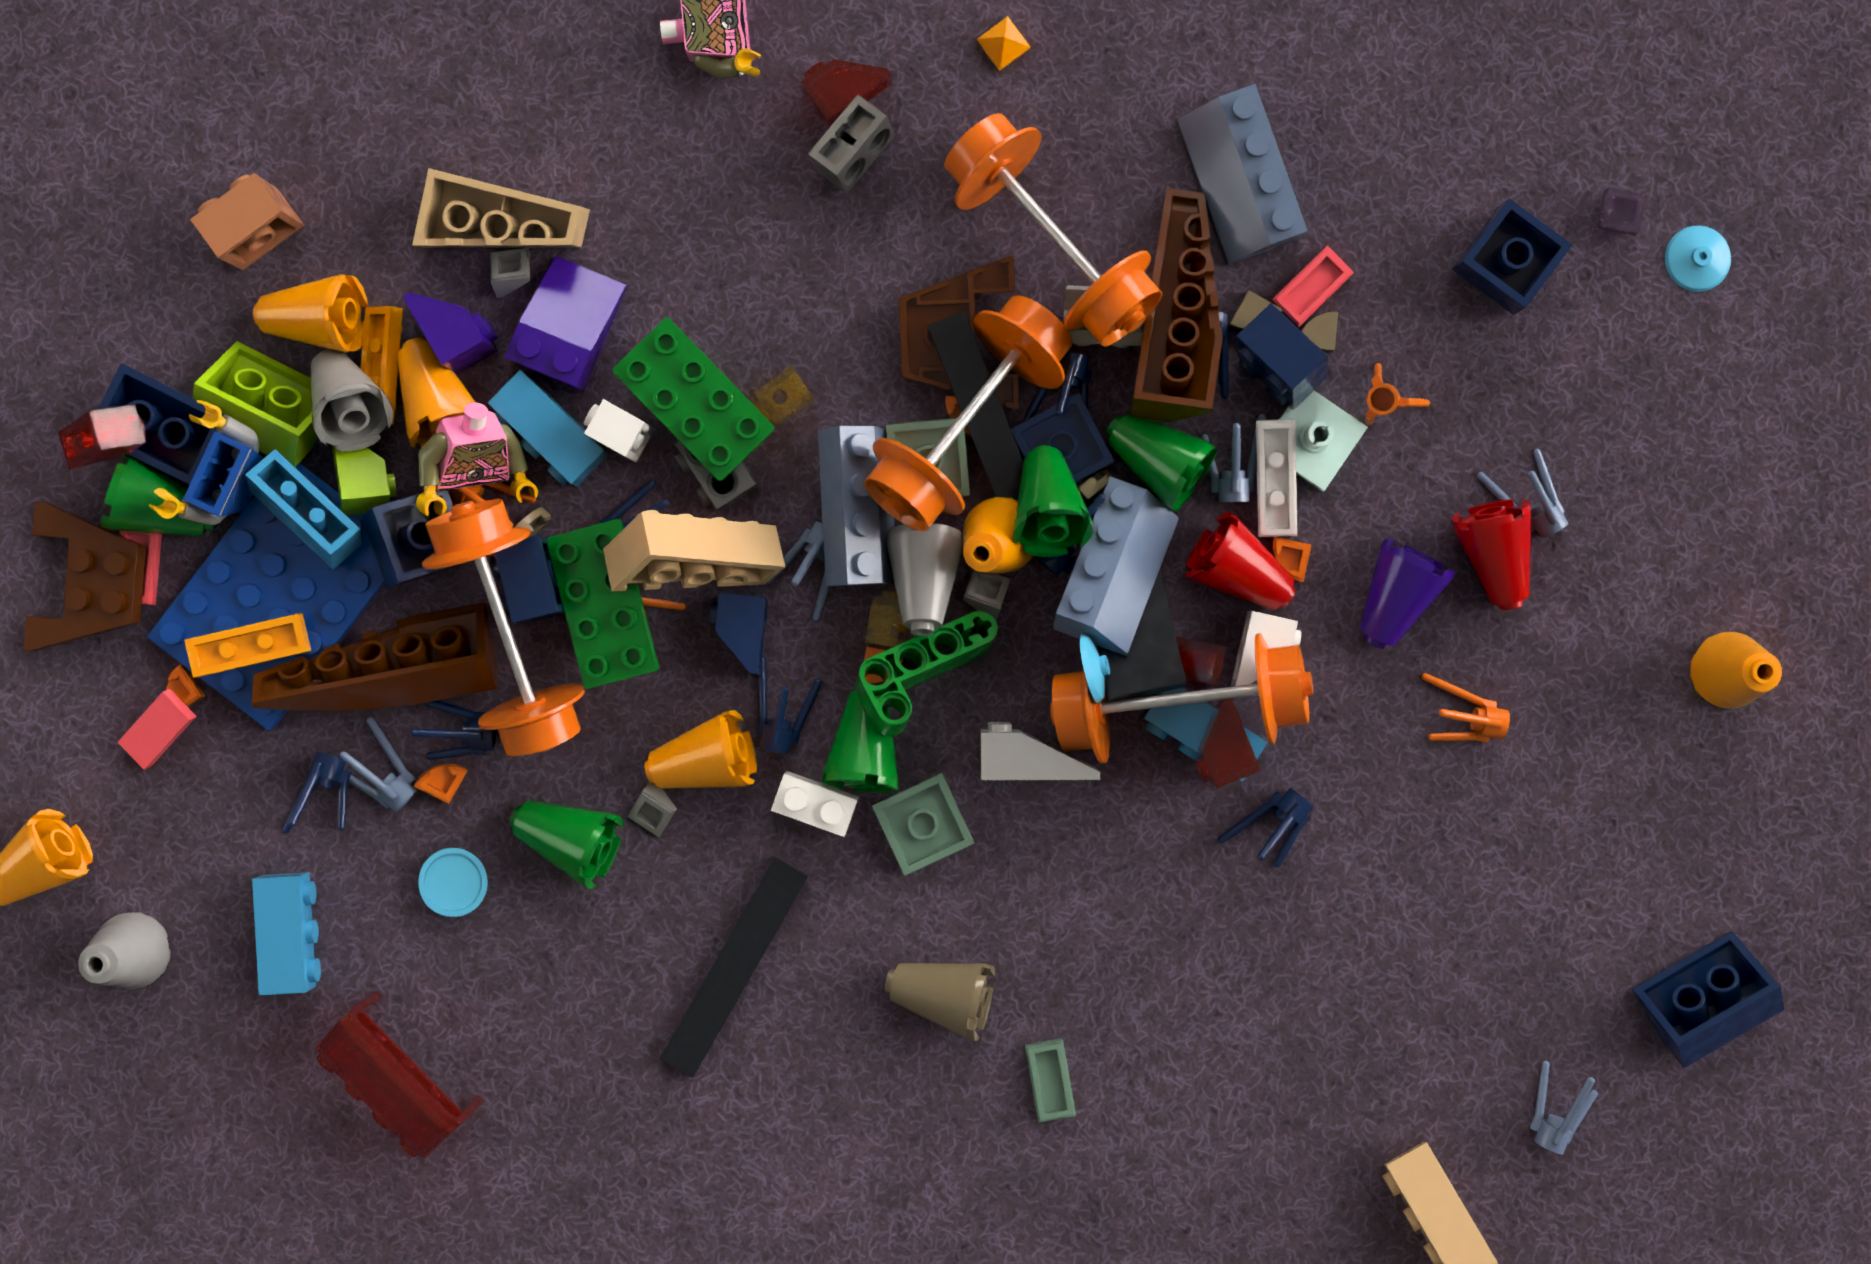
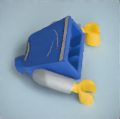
[148,400,264,525]

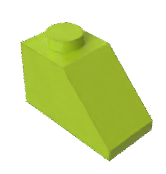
[332,445,397,515]

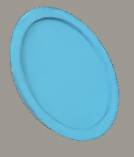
[1665,226,1731,292]
[1080,634,1110,703]
[418,848,488,917]

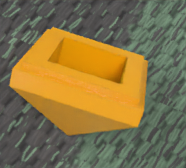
[977,16,1030,71]

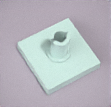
[1279,391,1368,492]

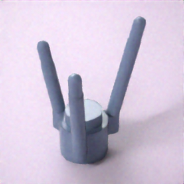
[1201,414,1266,502]
[1477,449,1569,538]
[766,521,829,621]
[340,717,417,813]
[1530,1061,1598,1155]

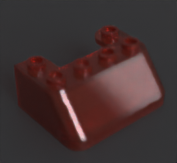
[316,992,484,1158]

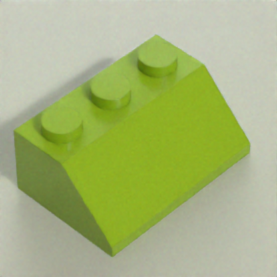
[192,341,318,467]

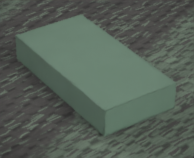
[1025,1038,1076,1123]

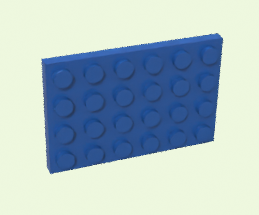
[147,462,385,731]

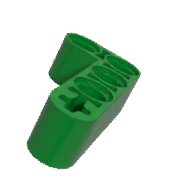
[855,611,998,737]

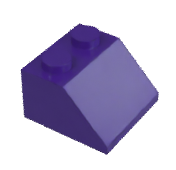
[402,292,498,374]

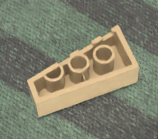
[412,168,590,248]
[603,510,785,591]
[1382,1142,1498,1264]

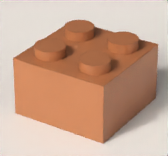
[190,173,305,271]

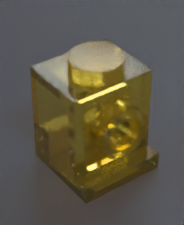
[753,365,815,427]
[865,590,907,647]

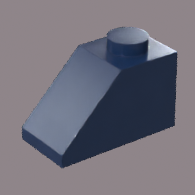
[709,592,768,678]

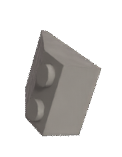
[980,722,1100,780]

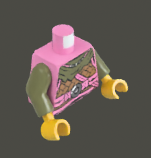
[660,0,761,79]
[416,402,538,517]

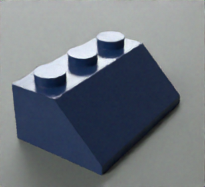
[86,363,226,485]
[1633,931,1785,1068]

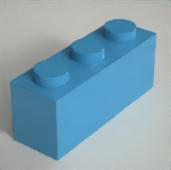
[488,370,609,487]
[245,449,362,570]
[1141,688,1268,783]
[252,872,321,995]

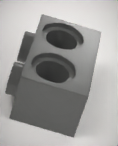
[808,94,895,194]
[674,441,759,511]

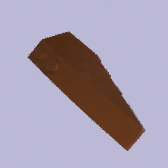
[1131,188,1223,423]
[252,602,497,711]

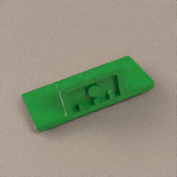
[613,317,775,481]
[547,519,659,689]

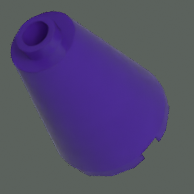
[1359,537,1455,650]

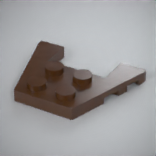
[899,256,1019,409]
[23,501,146,651]

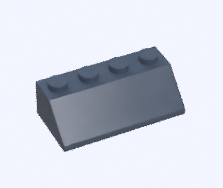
[1177,84,1308,265]
[818,426,895,587]
[1053,476,1179,656]

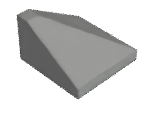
[490,248,530,298]
[963,569,1011,620]
[627,782,677,837]

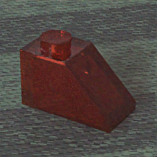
[801,59,893,127]
[58,405,146,470]
[1176,637,1226,685]
[1195,699,1261,788]

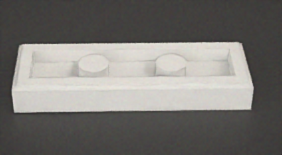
[1256,419,1297,537]

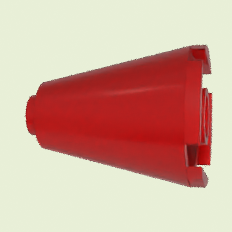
[1451,499,1531,610]
[1185,512,1296,610]

